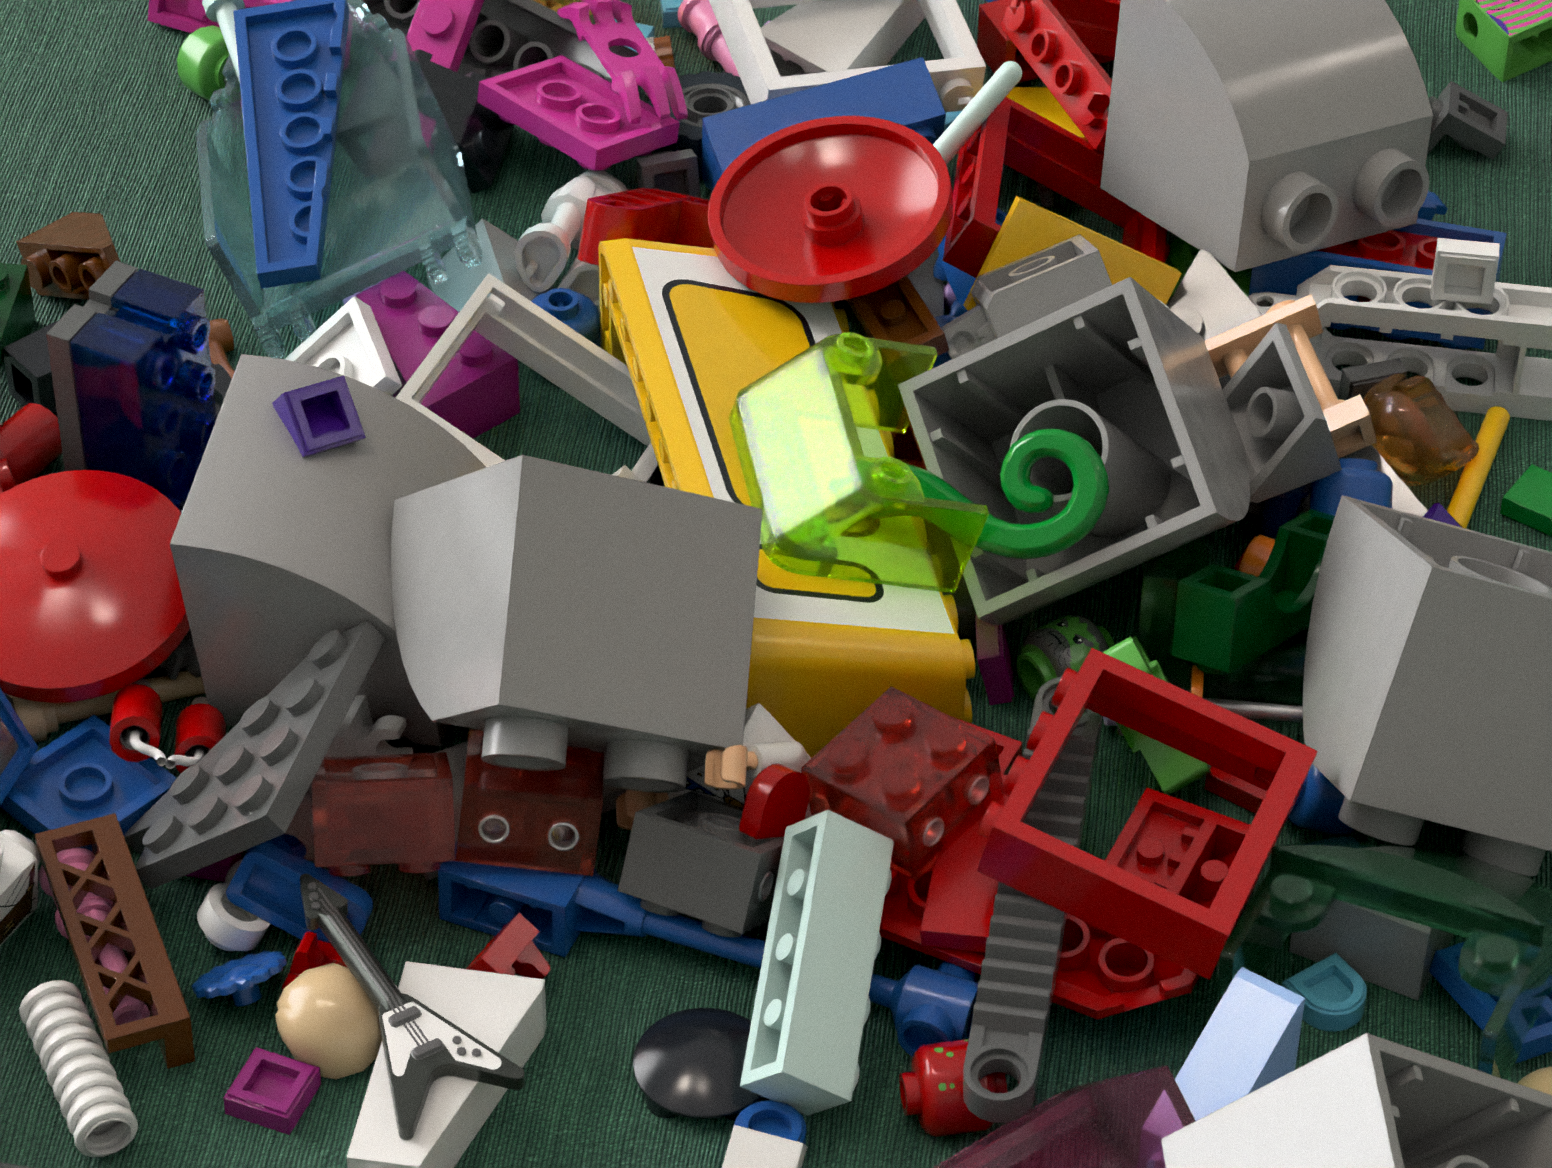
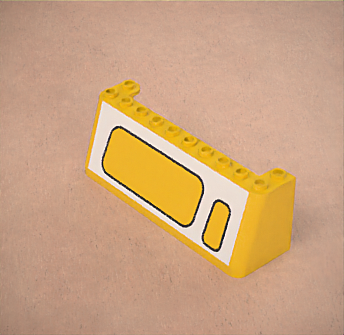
[599,238,975,775]

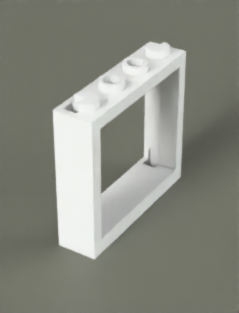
[709,0,986,112]
[396,273,658,482]

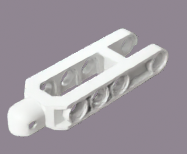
[1248,265,1552,421]

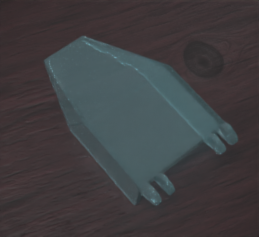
[196,0,482,359]

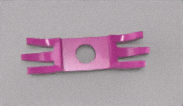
[557,0,688,124]

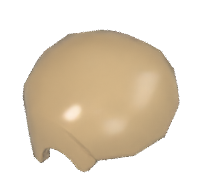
[275,963,382,1079]

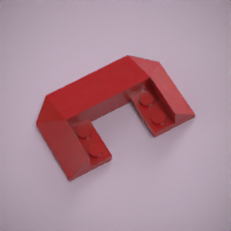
[830,698,1250,1019]

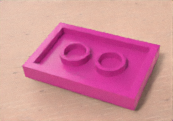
[477,55,680,171]

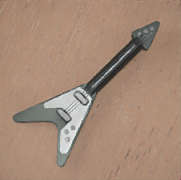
[300,873,525,1140]

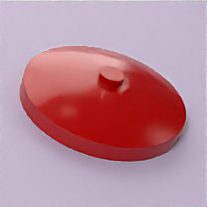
[708,116,954,303]
[0,470,190,703]

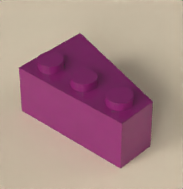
[356,270,520,439]

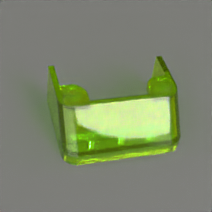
[729,332,989,593]

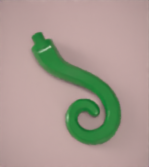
[832,429,1110,559]

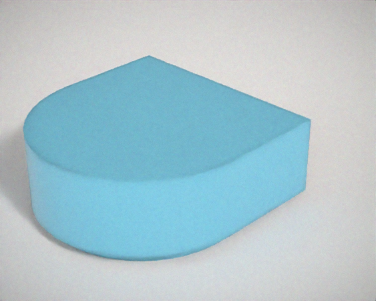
[1282,953,1367,1031]

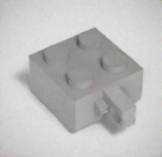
[941,234,1112,360]

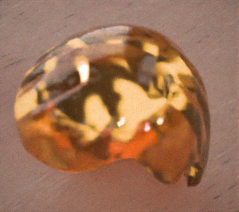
[1363,372,1479,486]

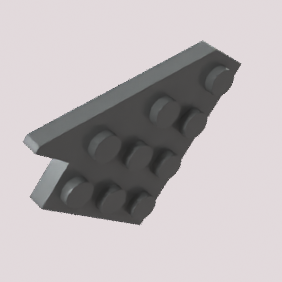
[124,620,386,889]

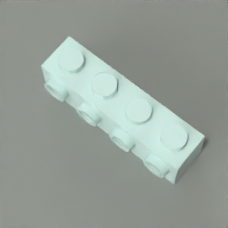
[740,810,894,1115]

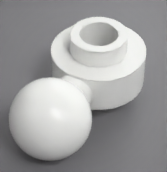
[197,859,270,951]

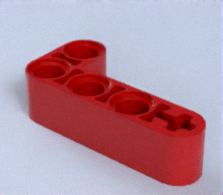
[577,188,715,266]

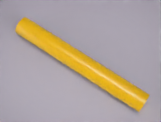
[1447,406,1510,528]

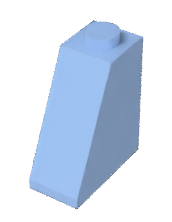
[1144,967,1305,1168]

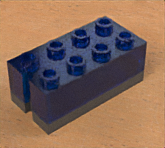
[46,261,218,510]

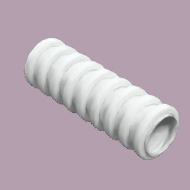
[19,980,138,1157]

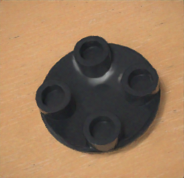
[633,1008,762,1121]

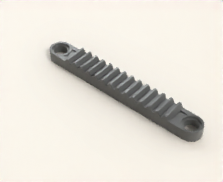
[963,676,1102,1123]

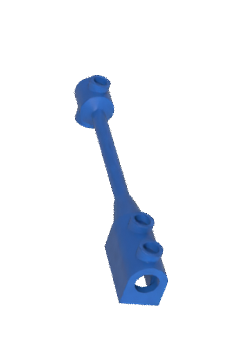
[438,827,978,1057]

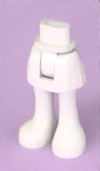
[514,170,627,312]

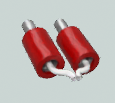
[109,678,226,773]

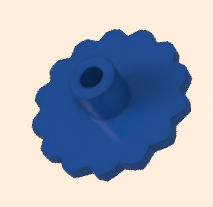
[192,951,287,1007]

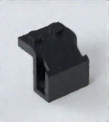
[336,49,515,194]

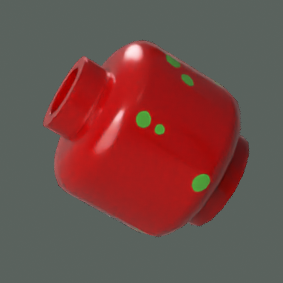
[899,1039,1007,1137]

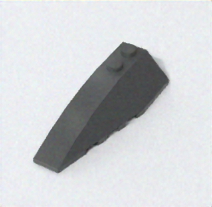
[348,0,639,87]

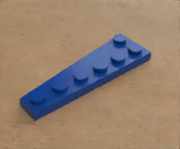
[233,0,350,289]

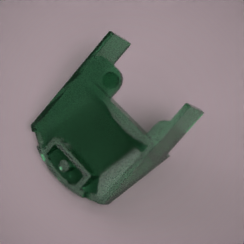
[1215,836,1552,1080]

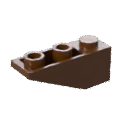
[16,212,121,300]

